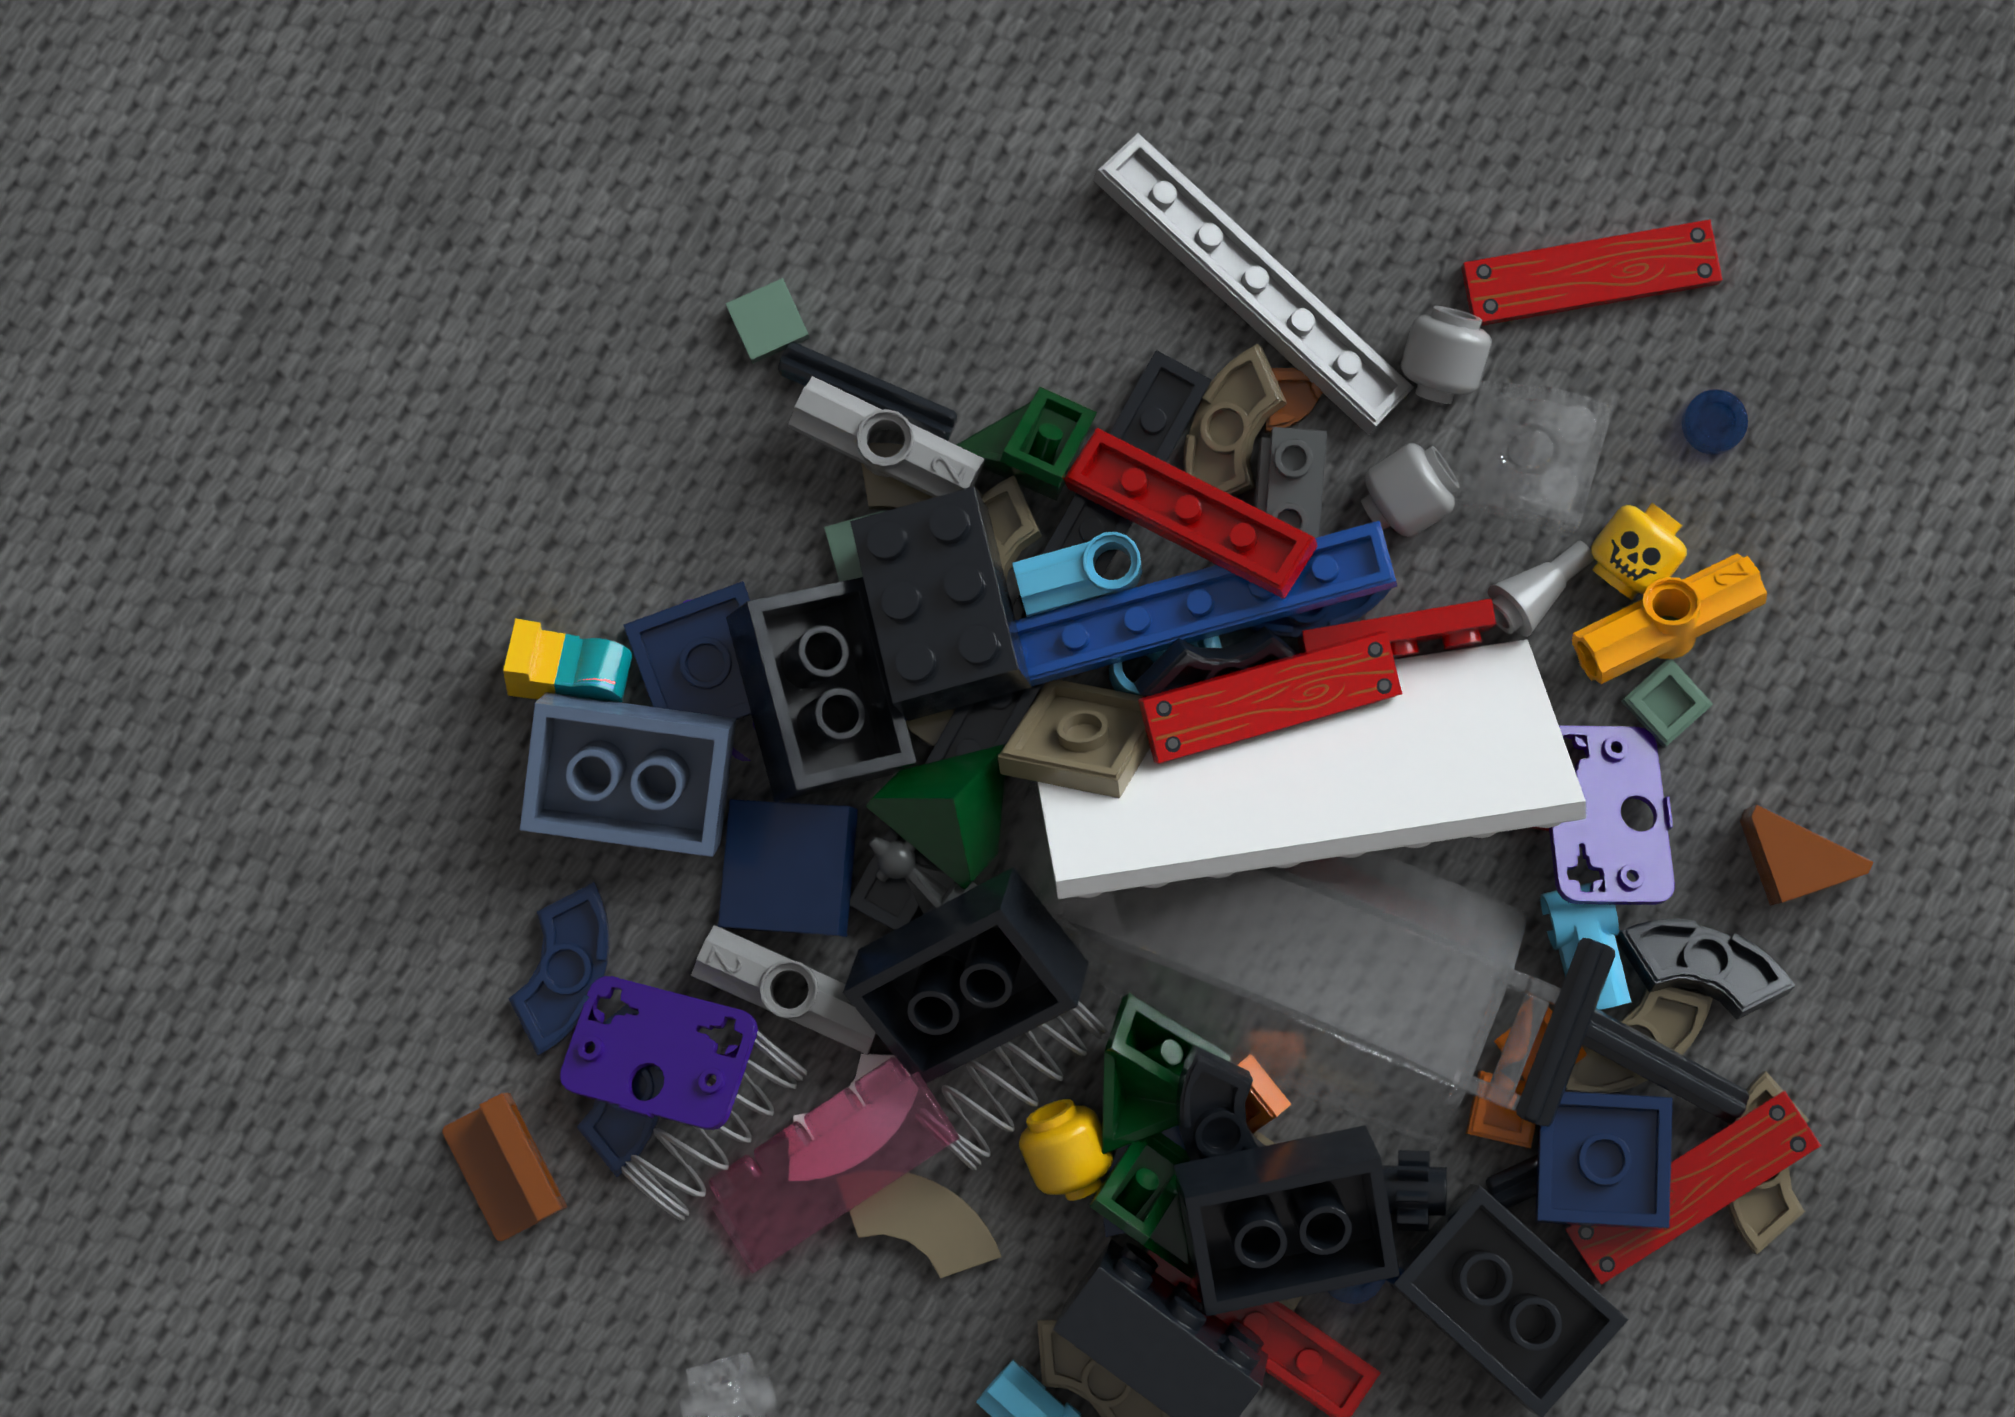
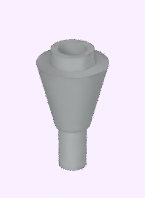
[1488,541,1594,637]

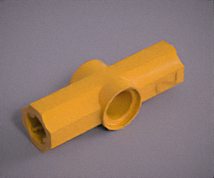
[1572,553,1767,684]

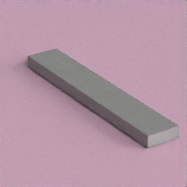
[1093,133,1414,435]

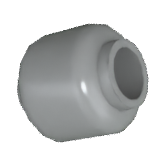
[1401,306,1492,404]
[1361,443,1460,538]

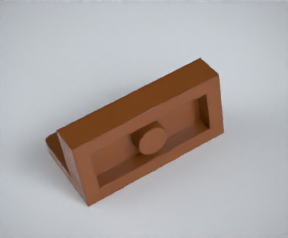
[442,1093,568,1241]

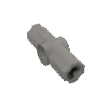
[788,376,985,498]
[691,925,878,1055]

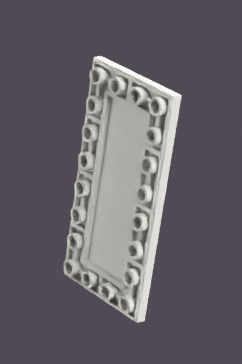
[1037,639,1586,899]

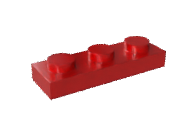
[1297,598,1496,659]

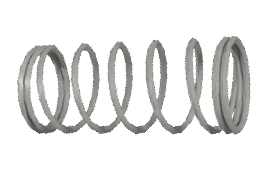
[917,1002,1107,1170]
[621,1029,807,1221]

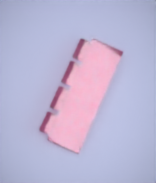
[709,1057,960,1273]

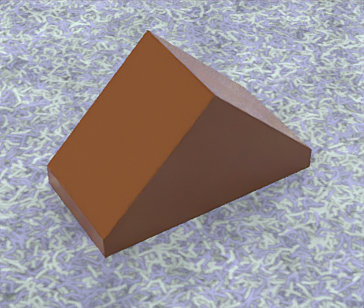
[1740,805,1874,906]

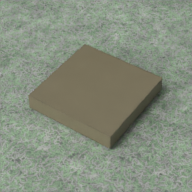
[998,680,1150,798]

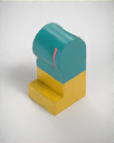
[503,618,632,703]

